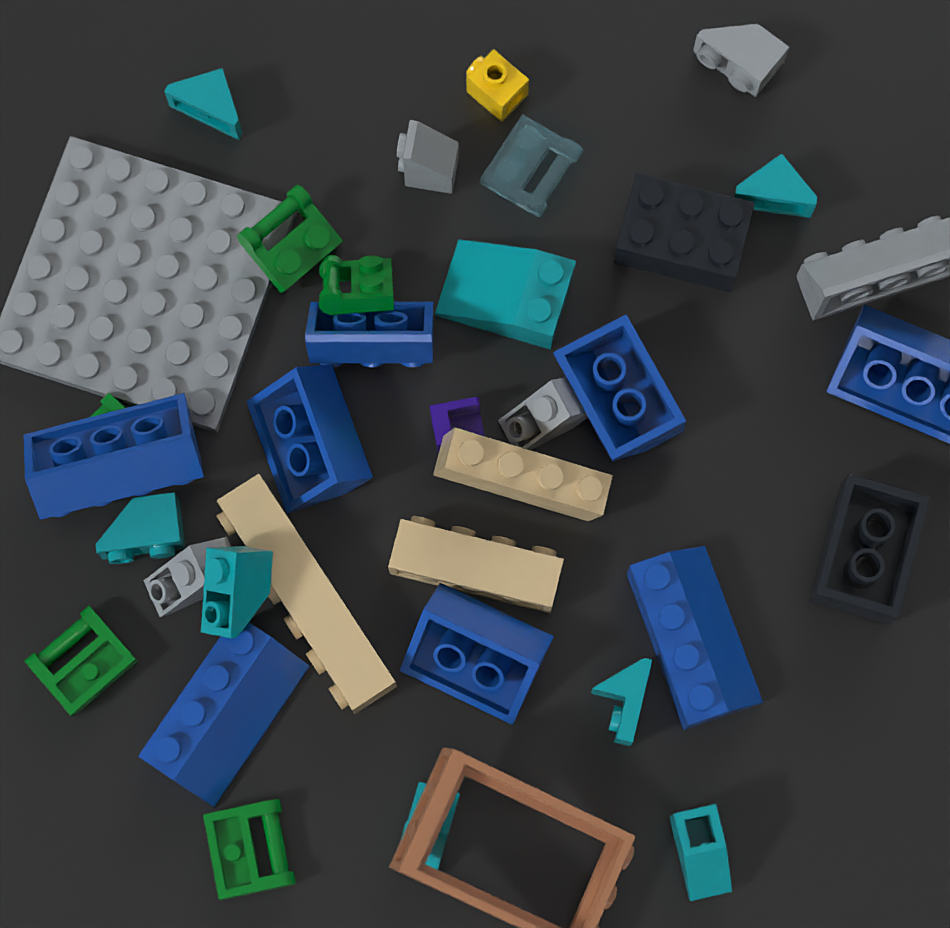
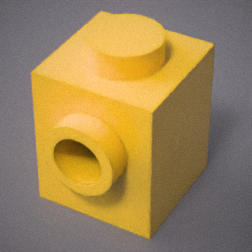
[466,49,529,122]

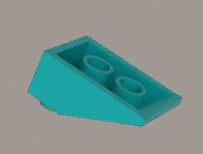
[435,240,576,350]

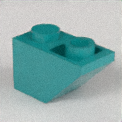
[95,492,185,564]
[201,546,273,638]
[669,804,732,901]

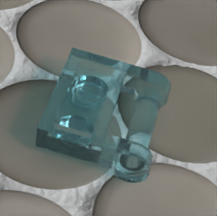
[480,114,583,217]

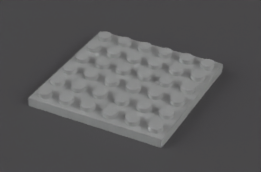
[0,136,297,433]

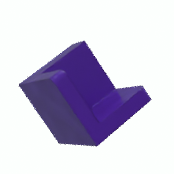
[430,397,485,454]

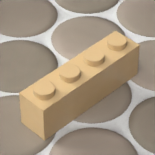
[433,428,613,522]
[388,516,564,614]

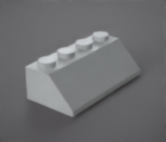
[796,216,950,320]

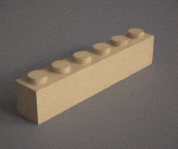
[216,474,397,714]

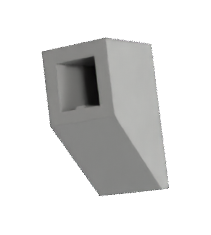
[693,24,789,97]
[397,120,459,194]
[498,377,588,450]
[144,537,231,618]

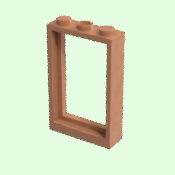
[389,748,636,928]

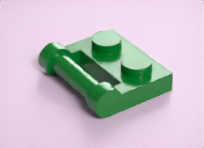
[237,185,343,293]
[319,255,394,315]
[24,605,138,717]
[203,799,296,900]

